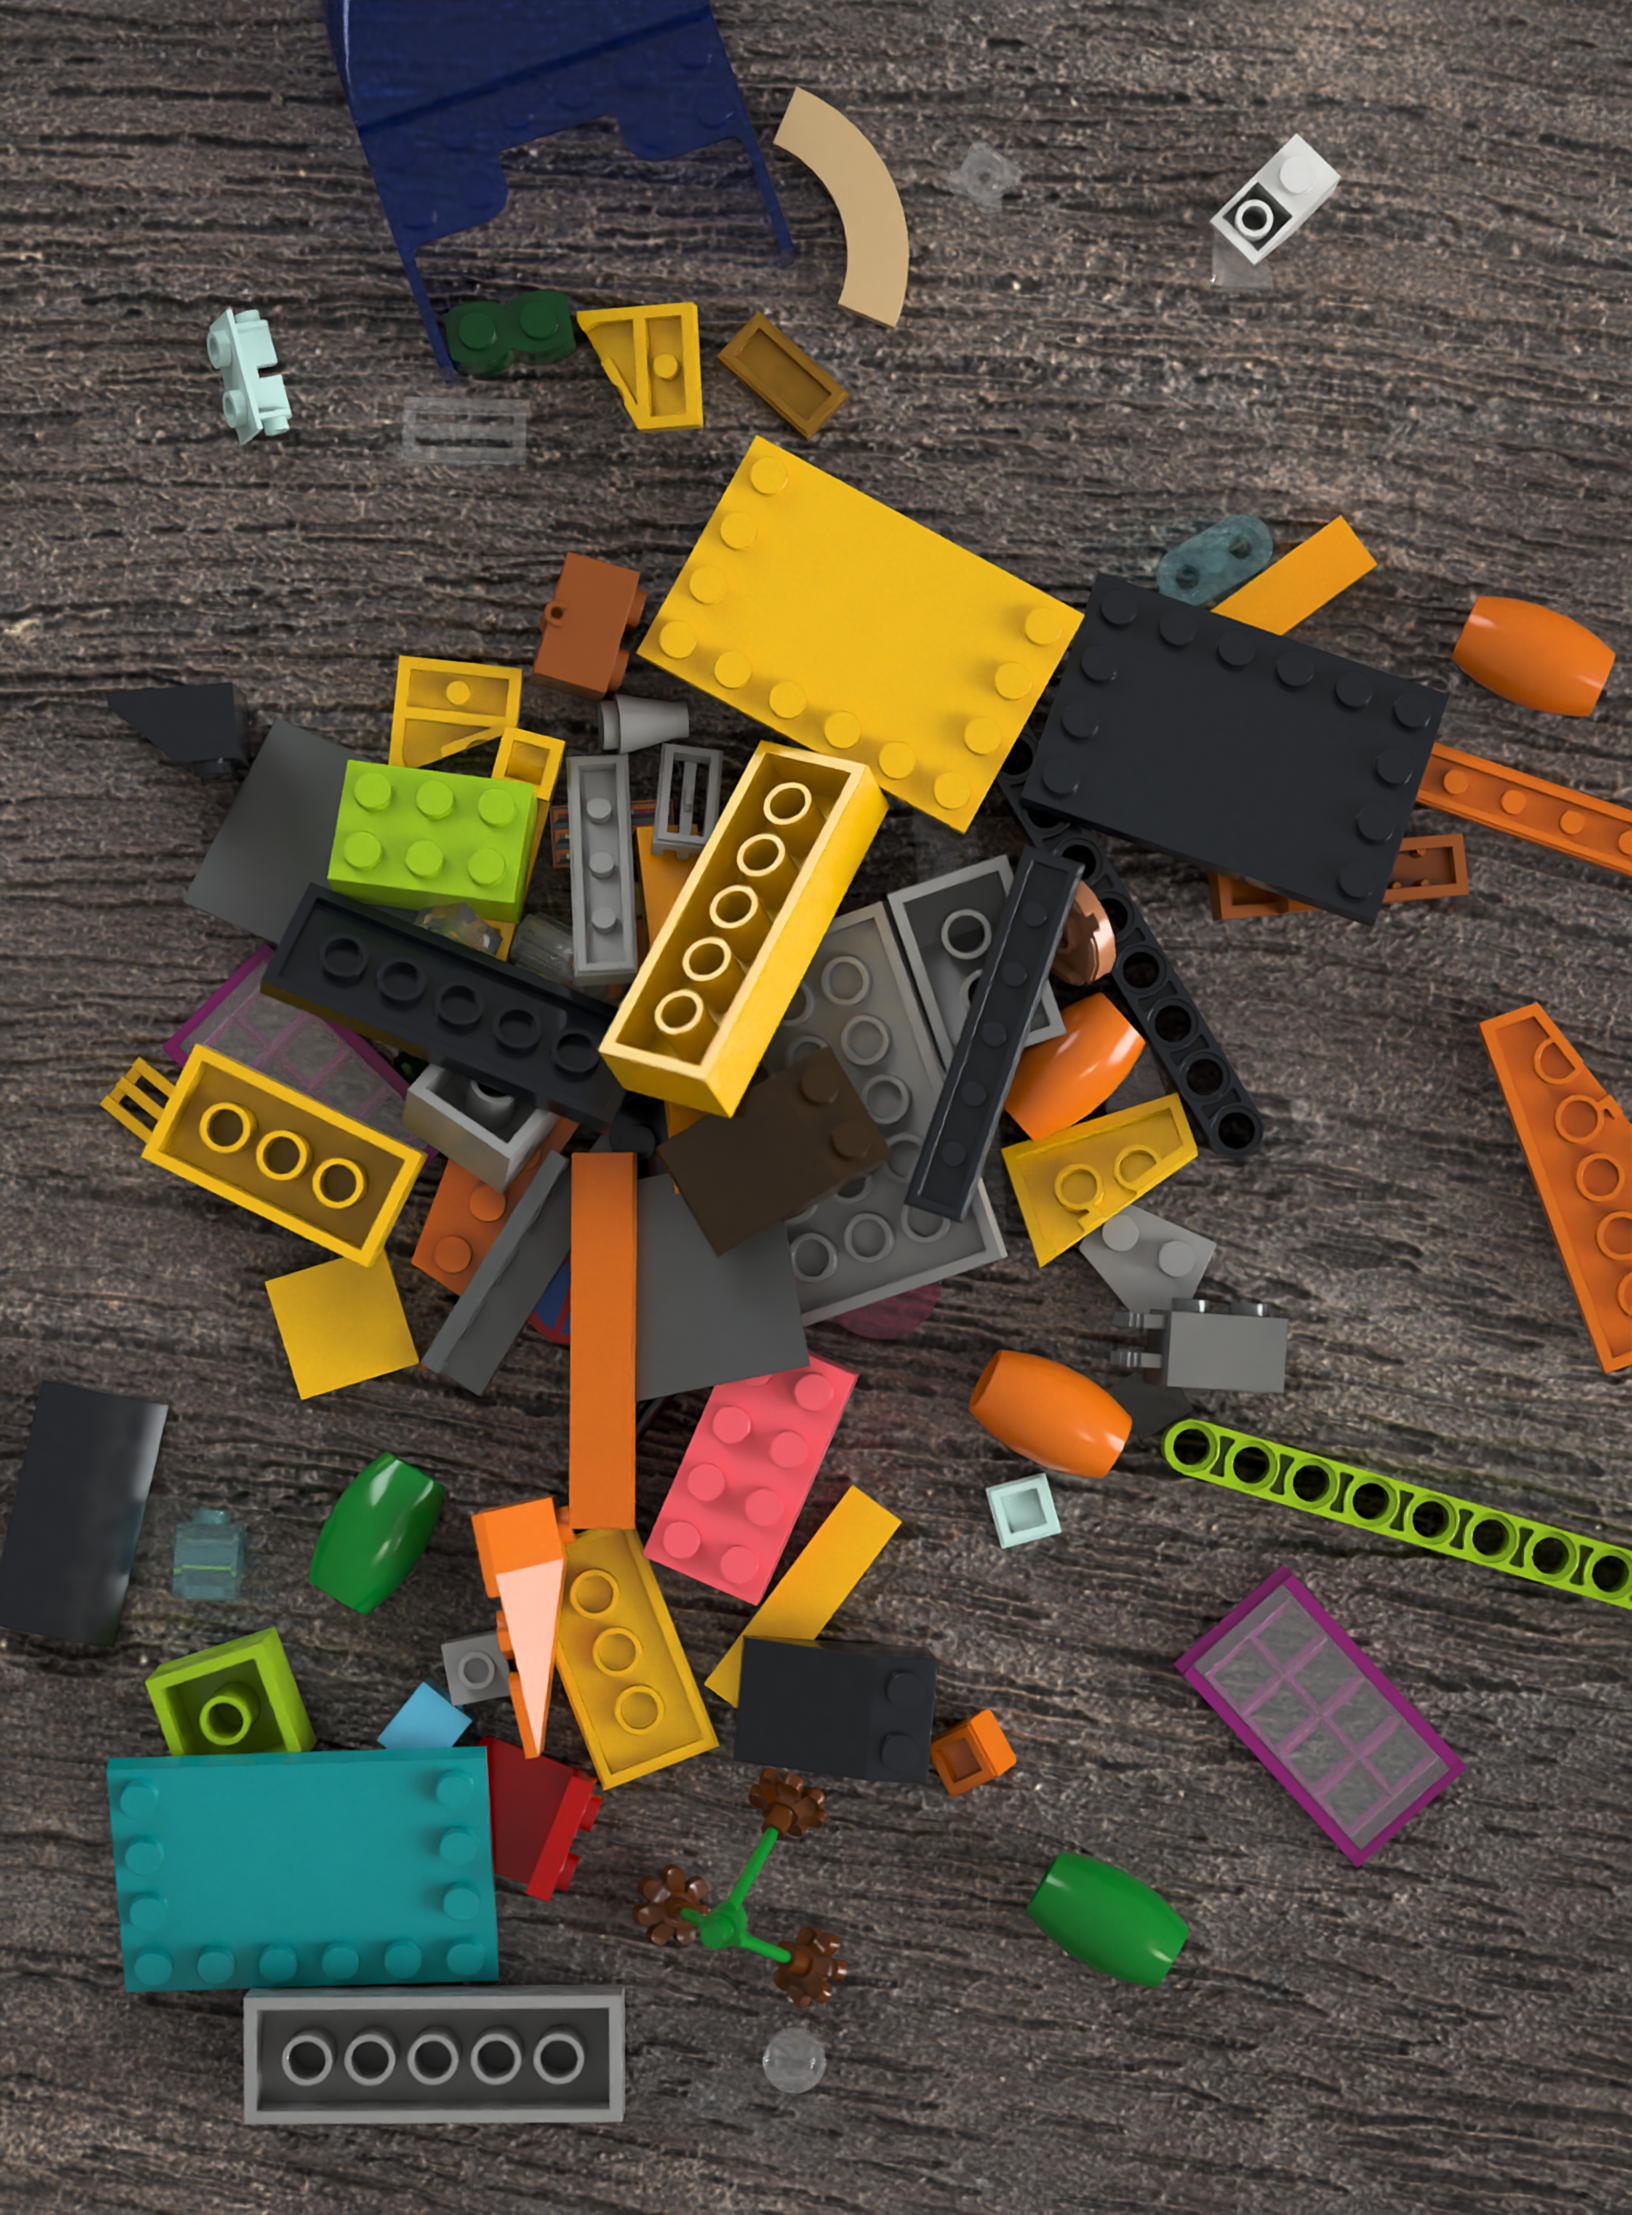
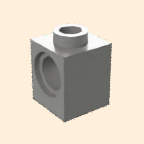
[441,1629,514,1707]

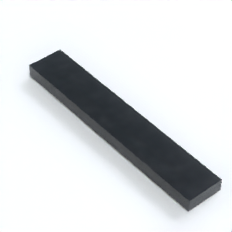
[903,845,1086,1224]

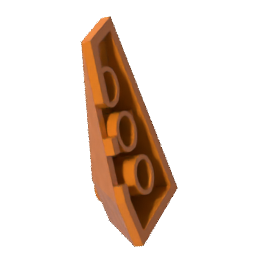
[471,1494,576,1759]

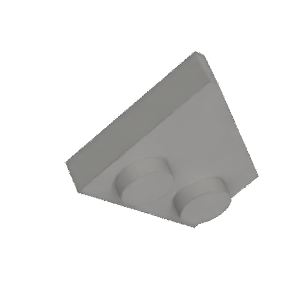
[1077,1204,1217,1334]

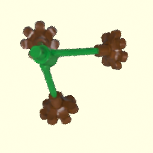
[632,1768,848,2009]

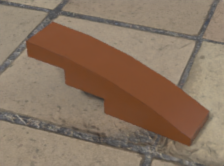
[1208,833,1469,921]

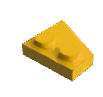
[576,302,703,433]
[388,655,524,768]

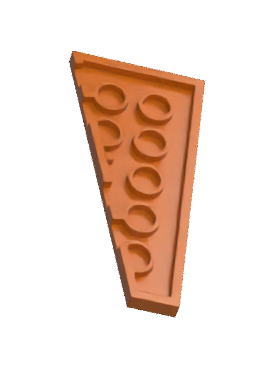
[1476,1002,1632,1374]

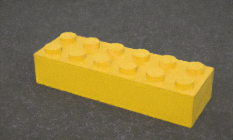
[598,740,890,1118]

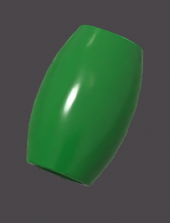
[308,1451,445,1615]
[1025,1851,1190,1988]

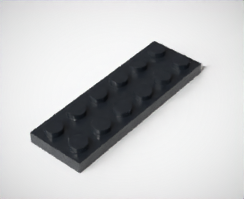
[259,882,629,1135]

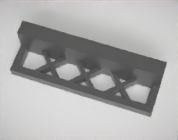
[420,1149,572,1396]

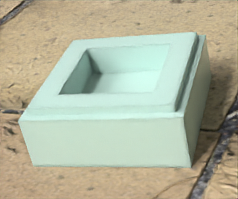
[985,1472,1061,1549]

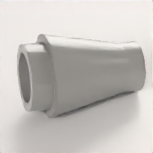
[597,694,689,755]

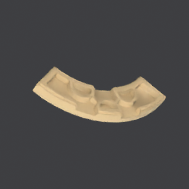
[773,87,909,331]

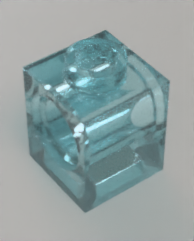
[172,1509,246,1601]

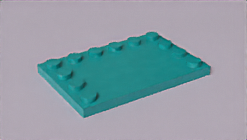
[106,1746,500,1992]

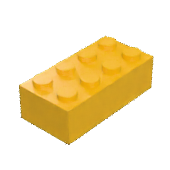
[140,1043,429,1267]

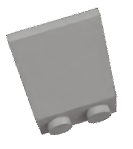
[886,854,1066,1073]
[401,962,561,1194]

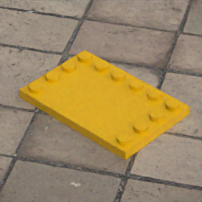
[636,435,1085,835]

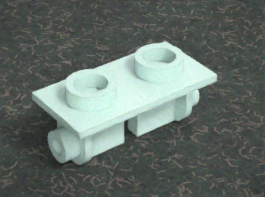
[207,309,292,445]

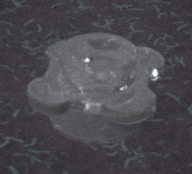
[948,141,1021,215]

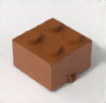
[528,551,647,703]

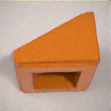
[930,1709,1016,1798]

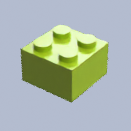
[145,1626,317,1756]

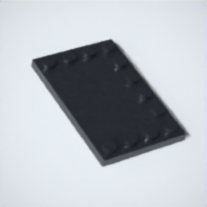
[1018,572,1450,927]

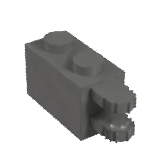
[1110,1298,1288,1393]

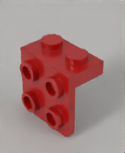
[477,1735,603,1902]

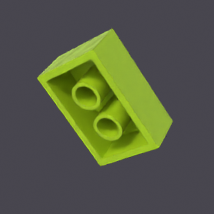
[327,760,539,924]

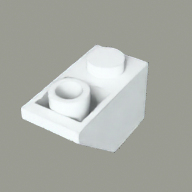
[1209,133,1341,267]

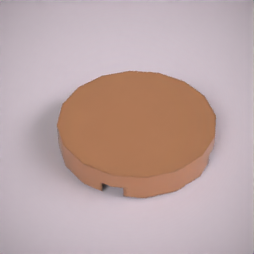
[1050,879,1116,986]

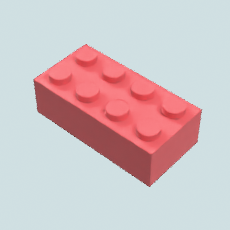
[642,1349,860,1606]

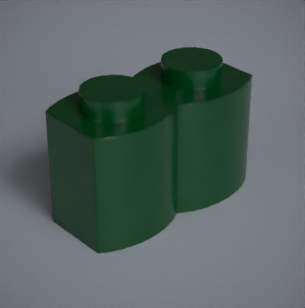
[443,290,577,376]

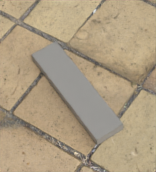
[566,753,638,986]

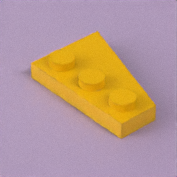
[1001,1092,1198,1268]

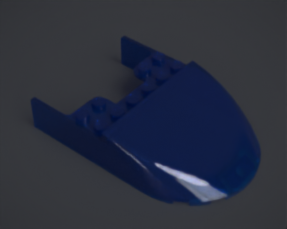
[317,0,794,384]

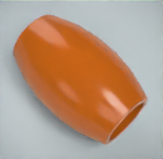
[1451,596,1616,717]
[1004,992,1146,1142]
[968,1349,1132,1479]

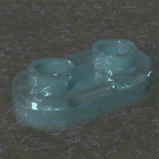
[1156,514,1273,607]

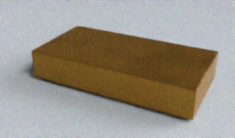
[717,311,849,442]

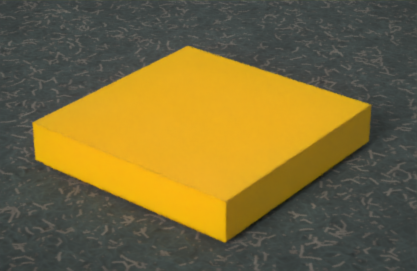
[265,1245,420,1400]

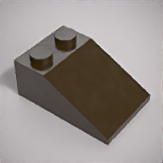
[655,1045,892,1258]

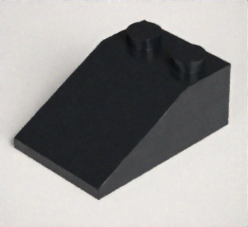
[733,1635,938,1784]

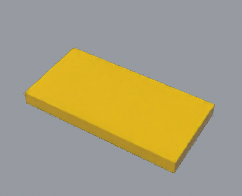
[555,1524,720,1791]

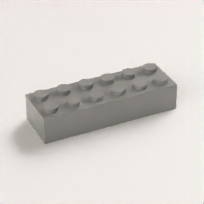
[244,1984,625,2124]

